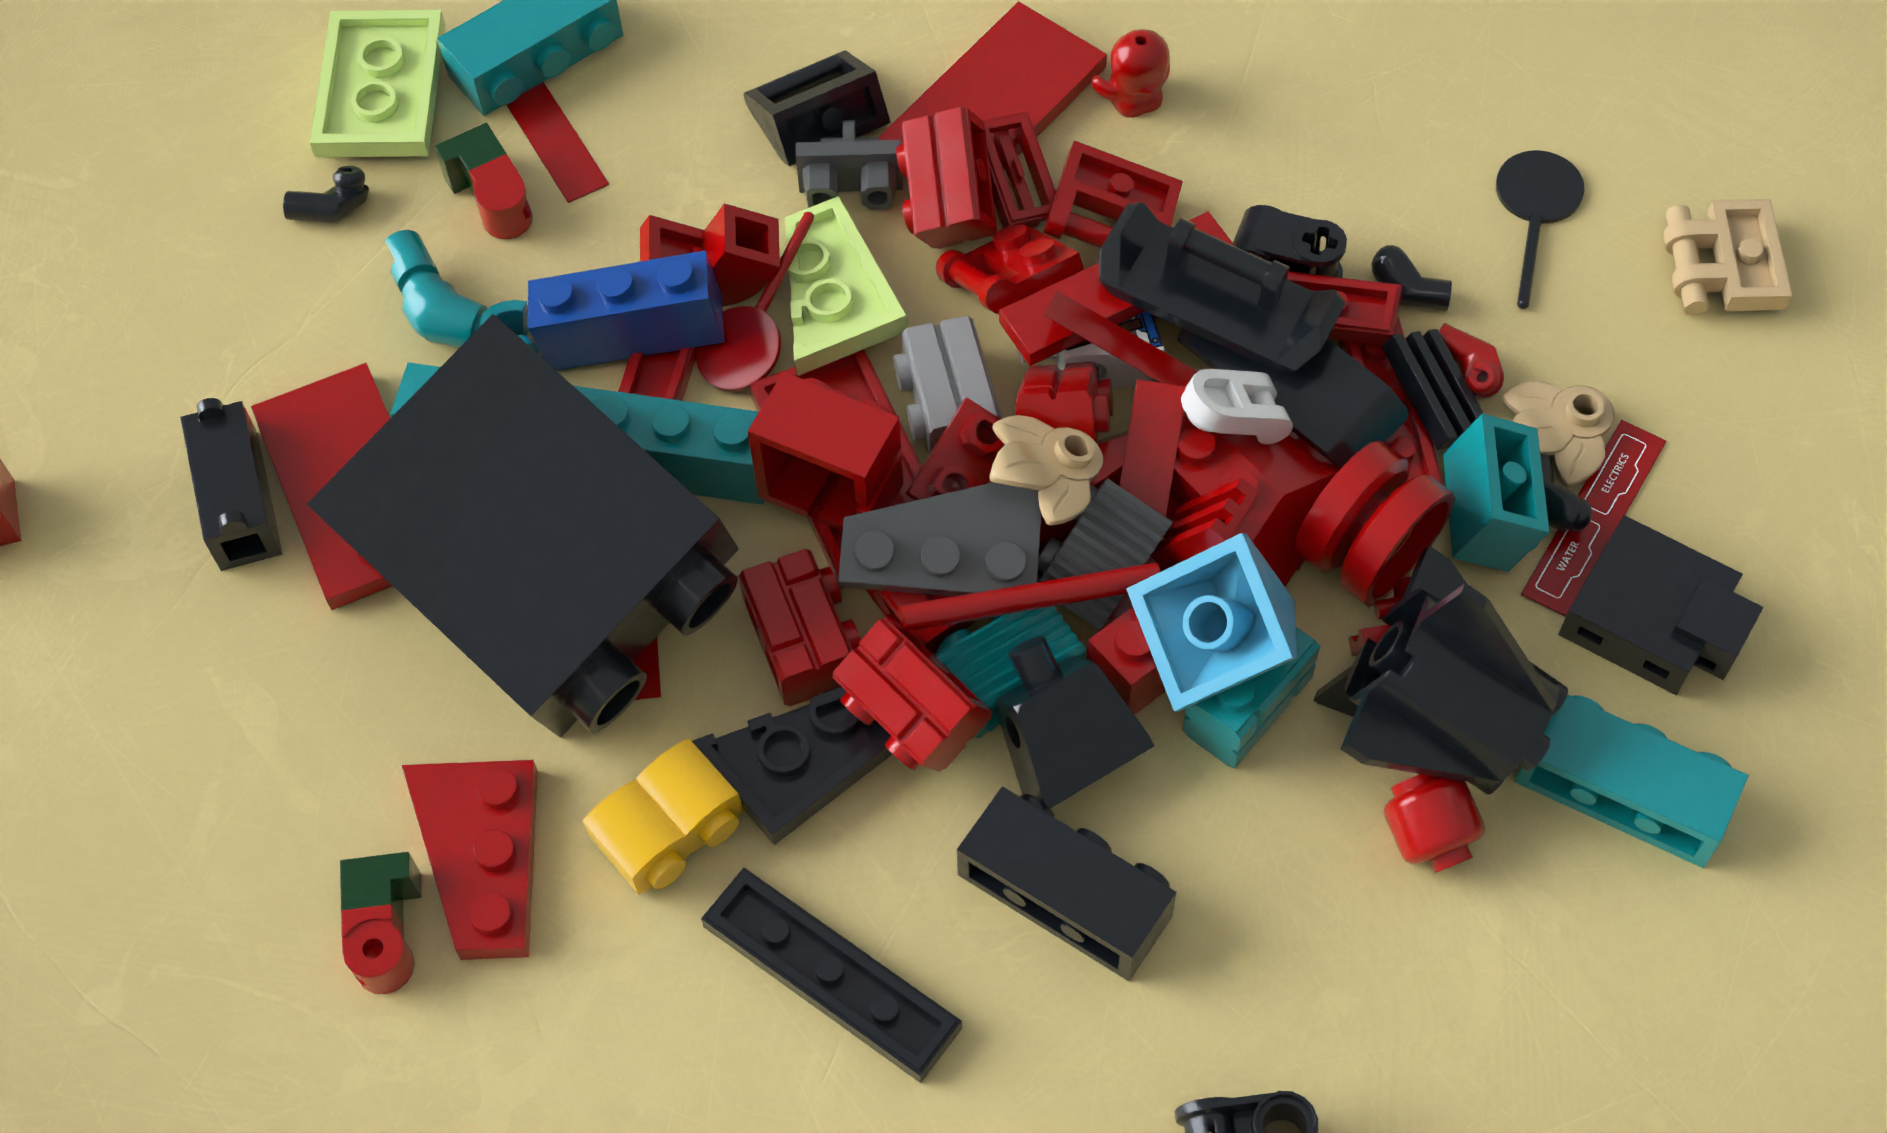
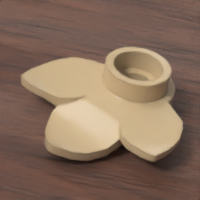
[1502,381,1614,487]
[989,415,1103,526]

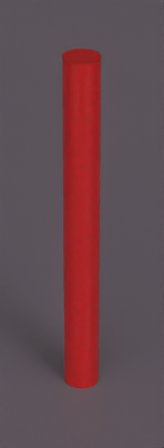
[899,562,1161,632]

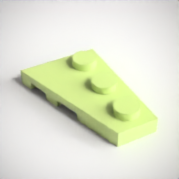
[785,196,908,376]

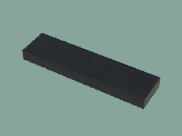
[701,867,962,1083]

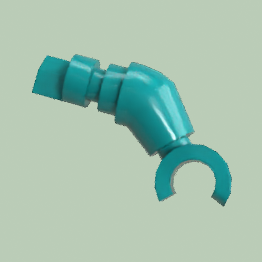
[385,230,538,354]

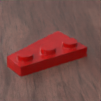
[402,760,538,960]

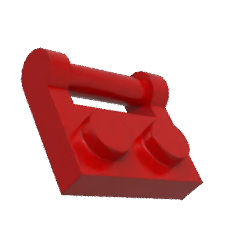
[1043,140,1183,248]
[936,224,1085,314]

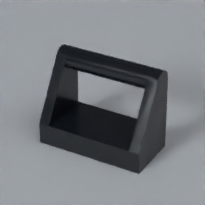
[744,50,891,166]

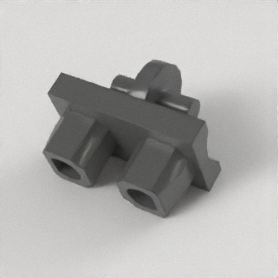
[796,120,903,209]

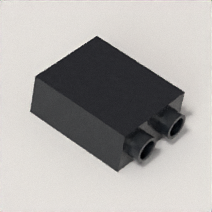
[307,314,739,738]

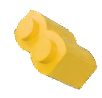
[583,738,743,895]

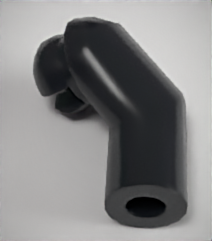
[1540,454,1592,532]

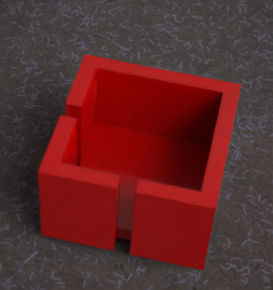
[748,371,903,532]

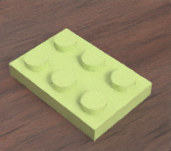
[309,10,446,157]

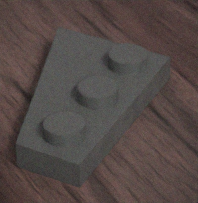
[838,482,1041,596]

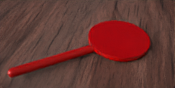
[696,211,814,392]

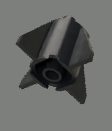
[1313,545,1568,795]

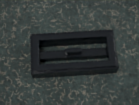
[1382,329,1484,450]

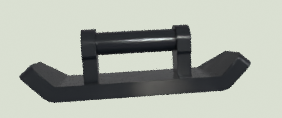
[1099,203,1346,372]
[1177,328,1409,468]

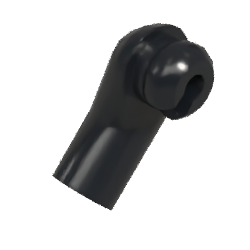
[283,166,369,223]
[1371,245,1452,310]

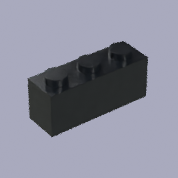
[957,786,1177,981]

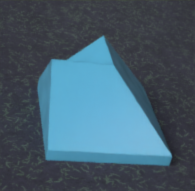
[1126,533,1297,712]

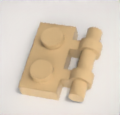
[1663,199,1792,316]

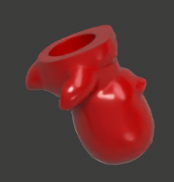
[1092,29,1170,118]

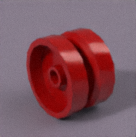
[1294,440,1456,608]

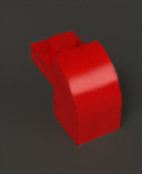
[640,203,780,306]

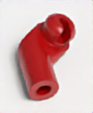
[1439,323,1504,398]

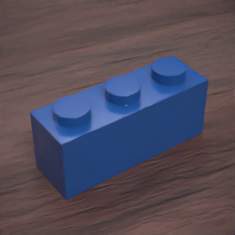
[528,250,725,371]

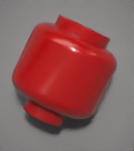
[1384,774,1485,873]

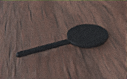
[1496,150,1584,309]

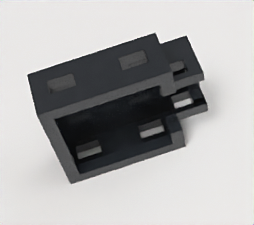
[1558,515,1764,696]

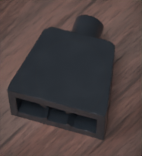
[995,636,1154,810]

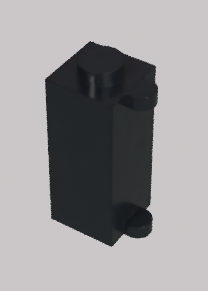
[180,398,283,571]

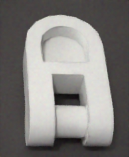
[1181,369,1293,444]

